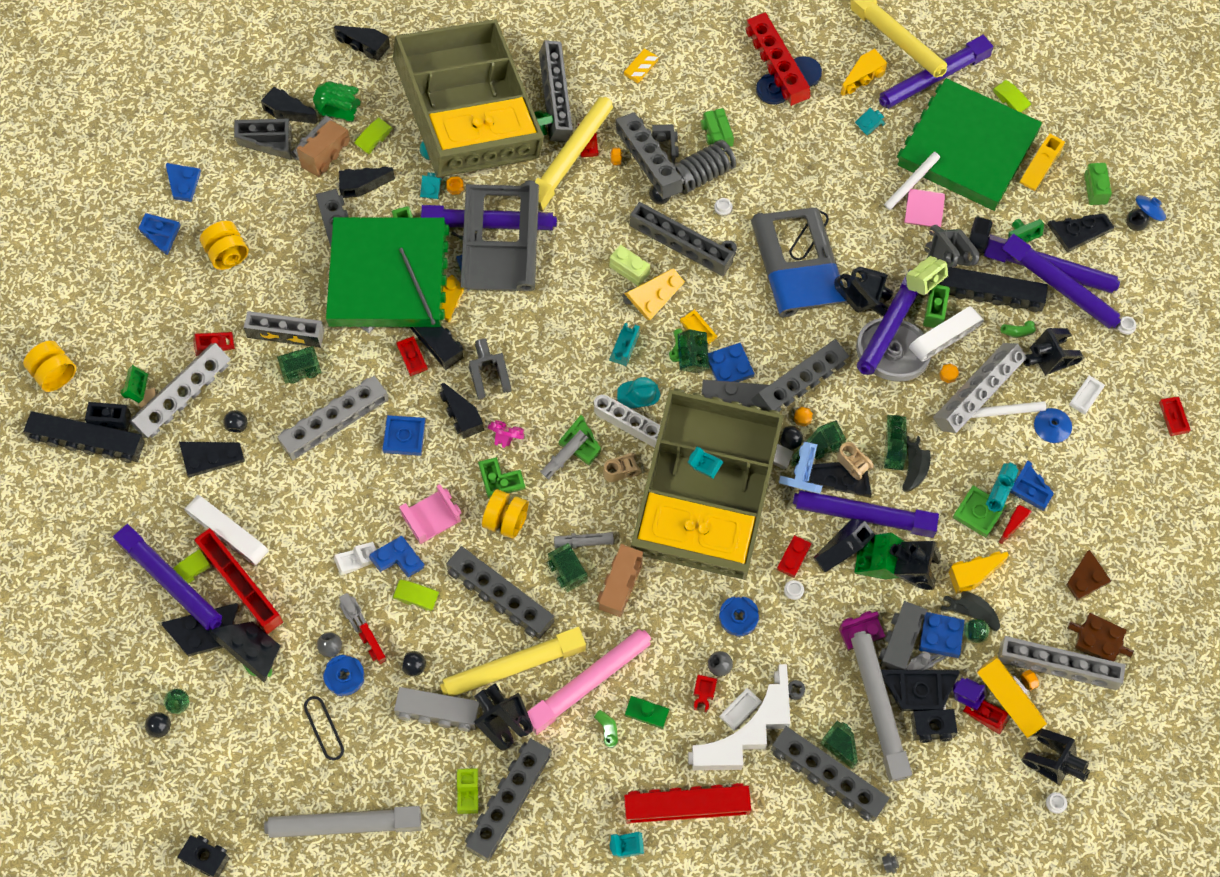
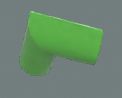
[478,457,526,499]

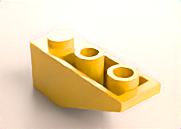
[841,48,887,96]
[1019,133,1065,191]
[948,551,1009,594]

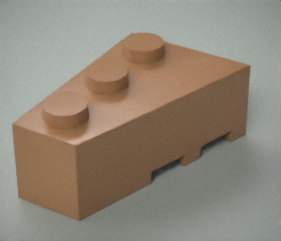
[296,120,350,177]
[597,544,643,618]

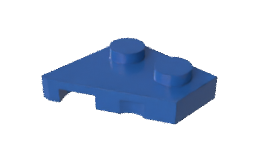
[166,163,201,202]
[139,213,181,255]
[1010,461,1054,511]

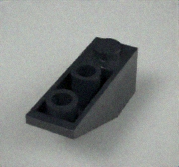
[334,25,390,61]
[261,86,318,124]
[339,167,395,198]
[439,383,484,439]
[813,518,875,572]

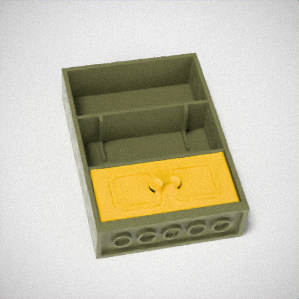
[393,19,544,178]
[631,389,784,580]

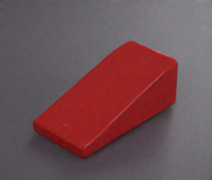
[193,332,235,356]
[999,505,1032,544]
[963,700,1010,735]

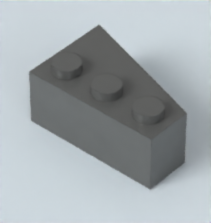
[878,601,927,670]

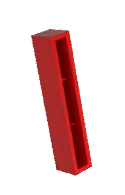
[194,528,283,634]
[624,783,751,824]

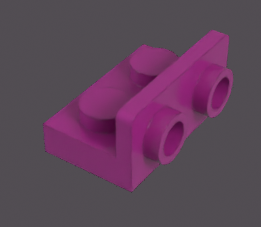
[839,611,885,651]

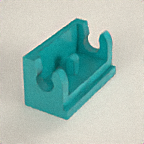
[609,323,640,366]

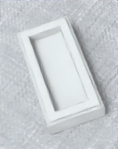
[1069,375,1105,415]
[719,688,762,731]

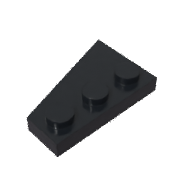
[1047,213,1114,253]
[809,462,872,498]

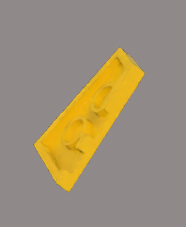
[624,268,685,320]

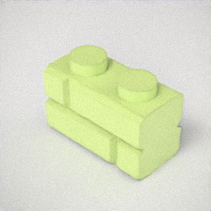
[609,245,650,286]
[906,256,948,295]

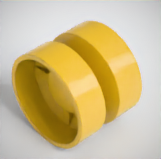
[200,221,249,270]
[23,341,76,392]
[482,489,529,539]

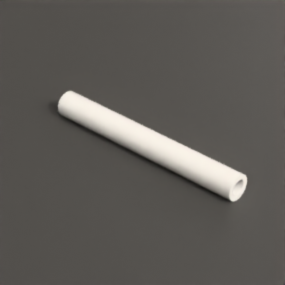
[884,152,940,210]
[971,401,1046,418]

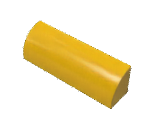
[977,655,1047,738]

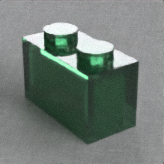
[277,346,322,384]
[546,543,588,592]

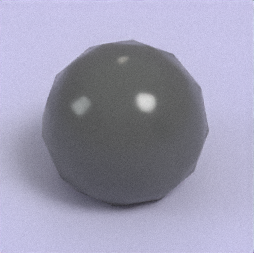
[317,632,342,658]
[708,651,733,677]

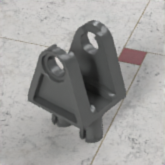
[924,224,979,267]
[468,338,512,400]

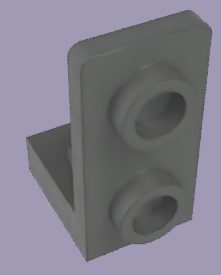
[652,124,679,164]

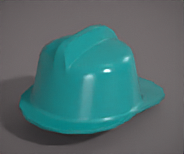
[617,377,661,409]

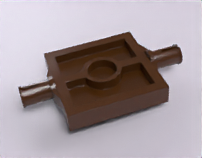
[1067,613,1134,662]

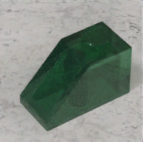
[820,720,858,769]

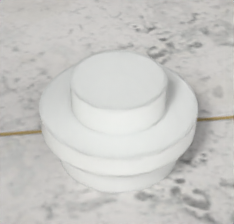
[714,198,732,216]
[1117,316,1136,335]
[784,580,804,600]
[1046,792,1067,814]

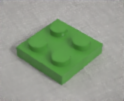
[952,485,1007,538]

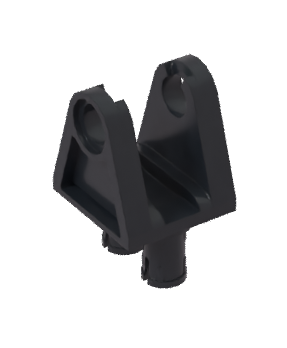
[834,267,893,316]
[1023,328,1084,376]
[890,541,941,590]
[474,683,533,751]
[1021,728,1090,786]

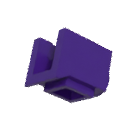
[953,678,987,710]

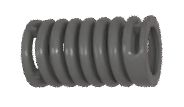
[674,139,736,194]

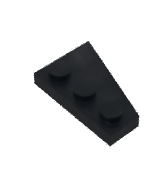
[179,442,245,478]

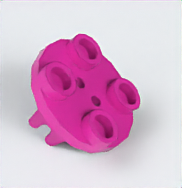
[488,420,525,448]

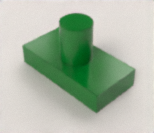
[534,110,553,136]
[1008,219,1044,243]
[120,365,148,403]
[624,696,670,729]

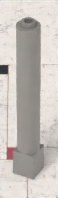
[851,631,912,783]
[264,806,422,838]

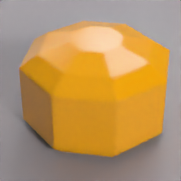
[610,147,621,165]
[446,176,464,195]
[939,363,959,383]
[794,407,813,427]
[1020,669,1039,691]

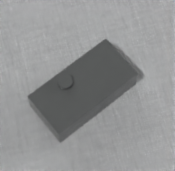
[701,380,777,407]

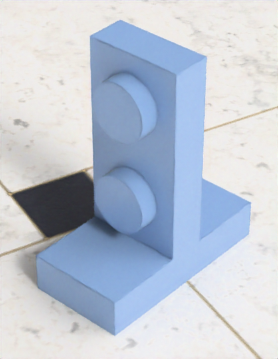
[779,441,822,493]

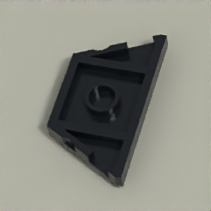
[161,603,239,657]
[209,621,281,682]
[881,670,960,711]

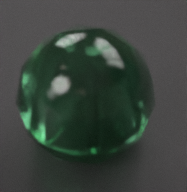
[964,619,990,643]
[164,688,190,714]

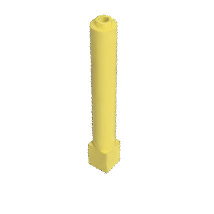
[850,0,947,77]
[535,97,613,210]
[440,627,586,697]

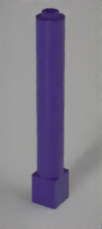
[879,34,994,109]
[421,205,557,231]
[1000,233,1121,329]
[984,234,1120,294]
[857,269,919,375]
[793,490,939,538]
[112,523,222,631]

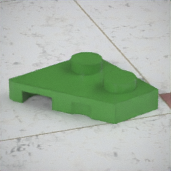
[559,415,601,465]

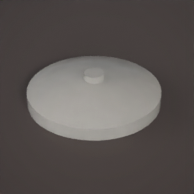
[856,318,931,381]

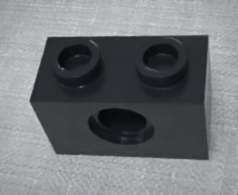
[85,402,132,431]
[911,709,958,743]
[177,835,230,877]

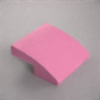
[904,189,945,228]

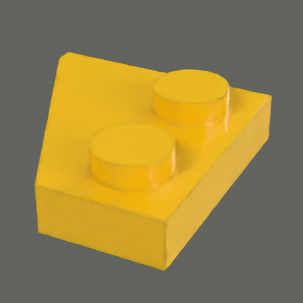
[442,275,464,323]

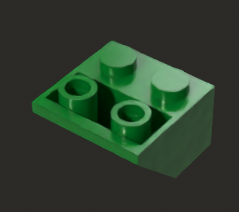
[854,532,905,580]

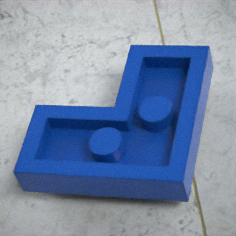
[369,536,425,577]

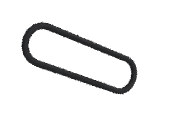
[789,211,829,260]
[304,696,344,761]

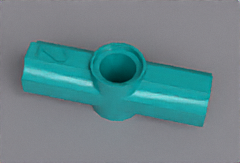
[986,462,1019,512]

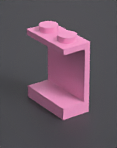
[399,484,462,544]

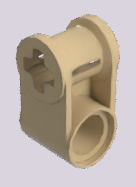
[837,442,874,480]
[603,453,642,482]

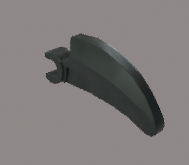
[902,436,931,492]
[941,591,1000,631]

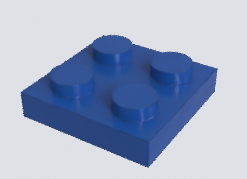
[705,342,755,382]
[383,415,426,456]
[919,612,965,659]

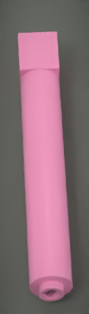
[527,629,651,735]

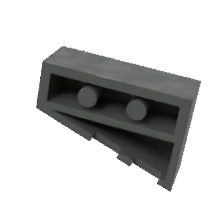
[234,119,292,160]

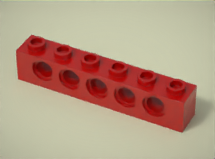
[745,12,810,106]

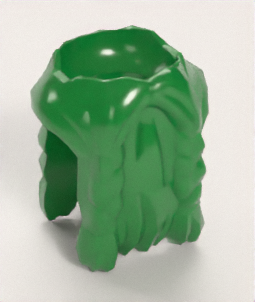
[313,81,361,122]

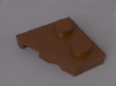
[1066,550,1111,601]

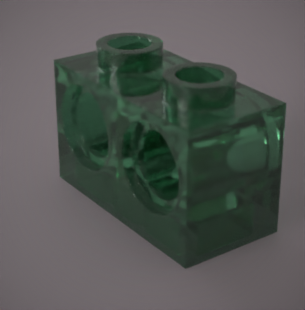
[677,329,709,373]

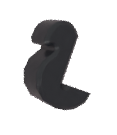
[969,216,993,255]

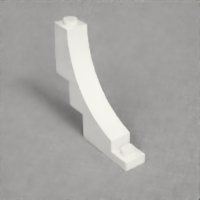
[688,664,790,771]

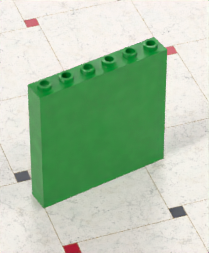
[897,78,1042,211]
[326,217,449,327]

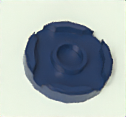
[794,56,822,86]
[756,74,786,105]

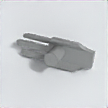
[339,593,366,633]
[906,652,946,670]

